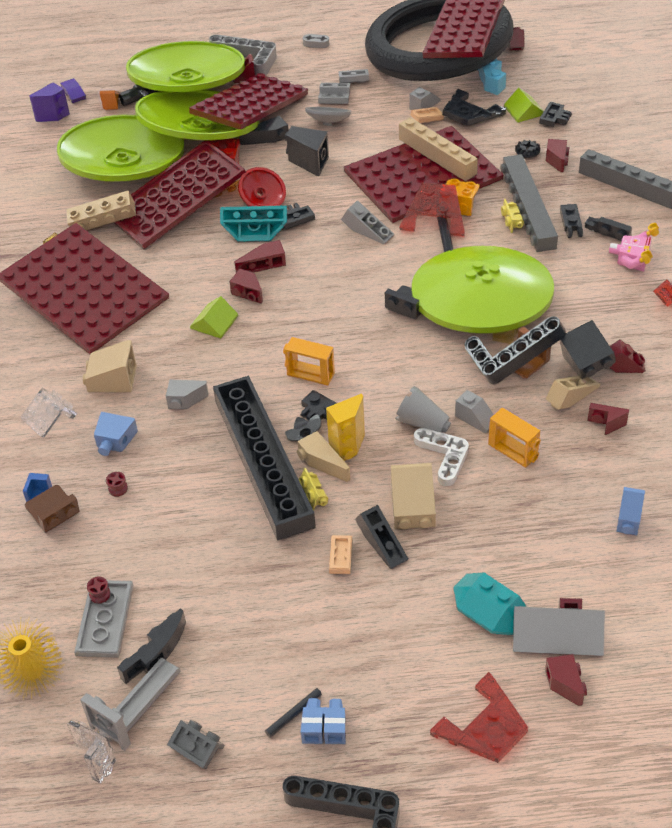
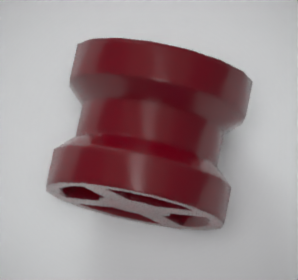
[106,472,128,497]
[87,576,111,604]

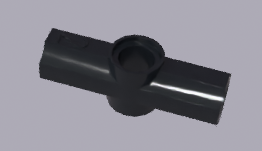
[119,84,159,106]

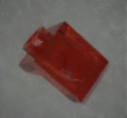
[653,279,672,307]

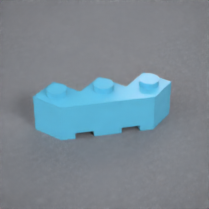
[478,58,506,95]

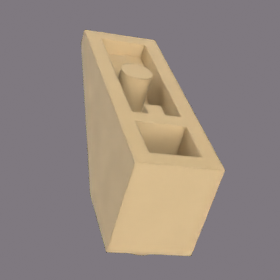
[546,376,601,410]
[297,431,350,482]

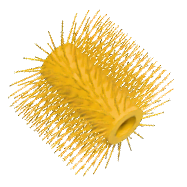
[0,619,65,699]

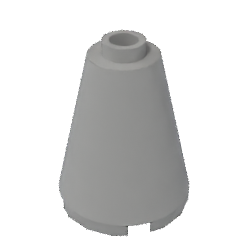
[395,386,451,433]

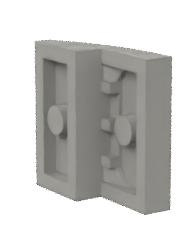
[318,83,350,104]

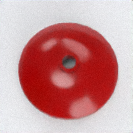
[238,167,286,206]

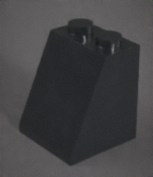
[285,126,329,176]
[559,320,616,379]

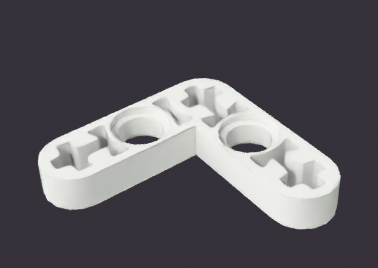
[414,428,469,486]

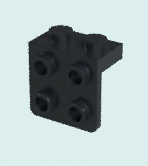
[384,285,421,320]

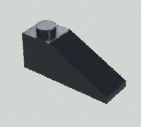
[239,116,289,145]
[355,505,409,569]

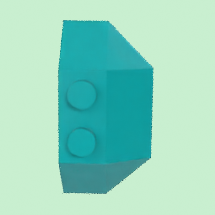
[220,206,287,242]
[453,572,527,635]

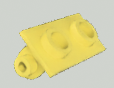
[501,199,524,233]
[299,468,328,511]

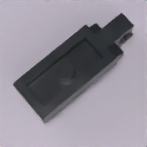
[585,216,632,241]

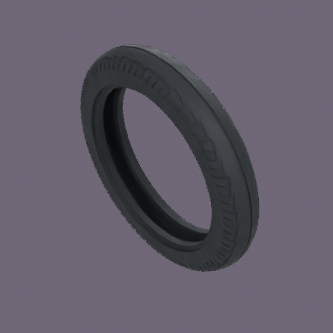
[365,0,514,81]

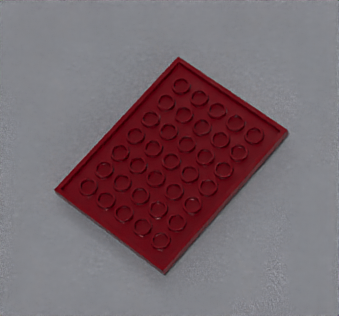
[344,126,504,224]
[0,223,169,354]

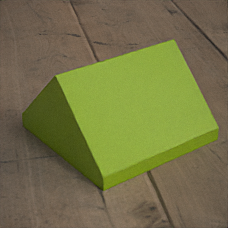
[504,87,544,123]
[190,296,238,339]

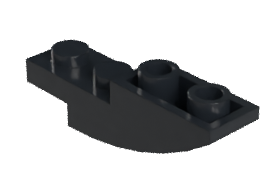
[117,608,186,684]

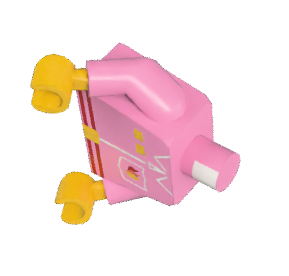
[609,222,659,272]

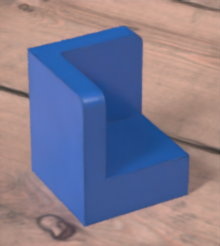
[23,473,52,502]

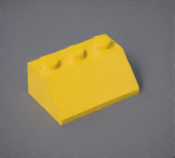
[326,393,365,461]

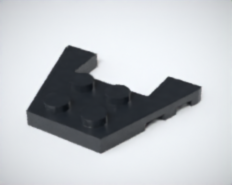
[442,89,506,126]

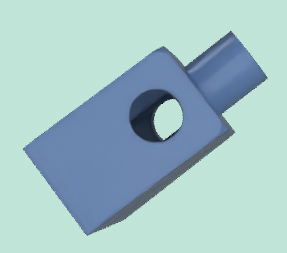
[94,412,138,456]

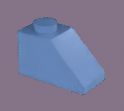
[616,487,645,535]

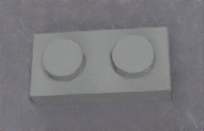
[338,69,369,83]

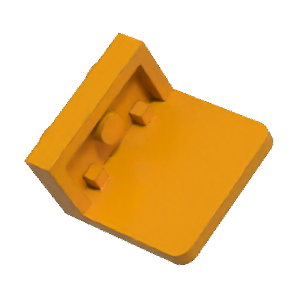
[439,179,479,216]

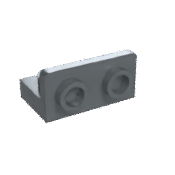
[167,719,225,769]

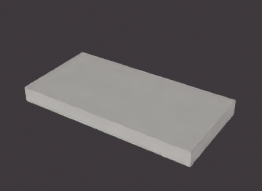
[74,580,134,658]
[513,606,605,656]

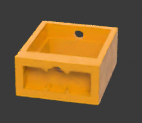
[283,337,335,386]
[488,407,541,468]

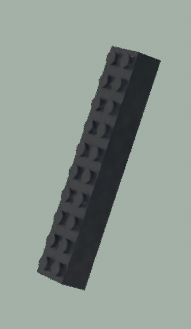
[213,375,316,541]

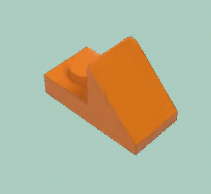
[100,90,120,110]

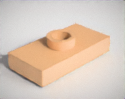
[410,107,444,123]
[329,535,353,574]

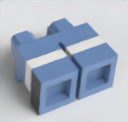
[300,698,346,744]

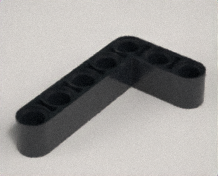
[464,316,566,384]
[282,776,400,828]

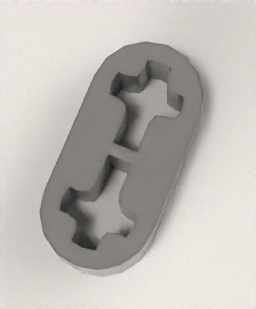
[303,34,330,48]

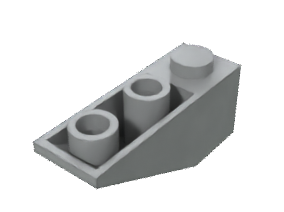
[341,200,394,244]

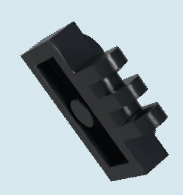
[539,102,572,127]
[284,203,315,230]
[300,390,337,421]

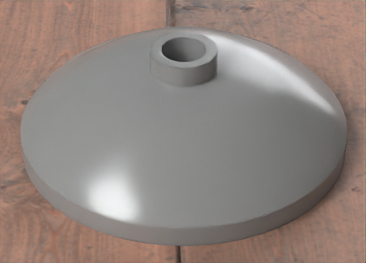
[305,107,351,126]

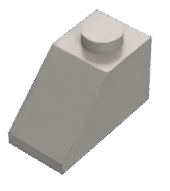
[409,87,441,110]
[166,379,209,409]
[455,390,494,434]

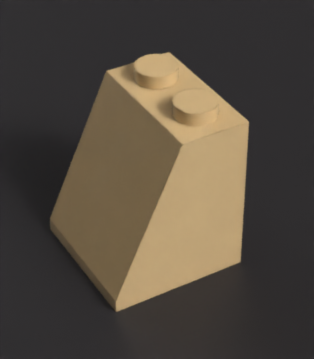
[83,340,137,392]
[391,463,436,529]

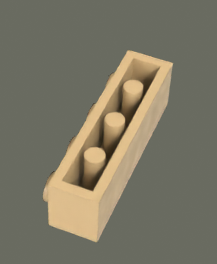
[66,190,136,230]

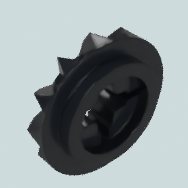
[515,140,541,158]

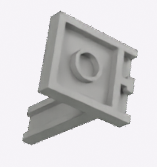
[80,658,181,751]

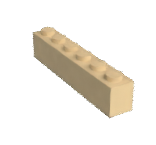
[399,117,478,181]

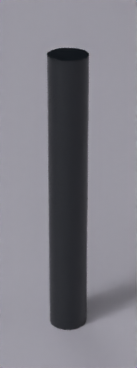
[265,688,322,738]

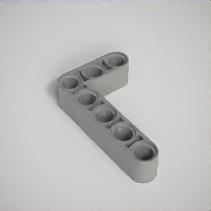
[209,35,277,76]

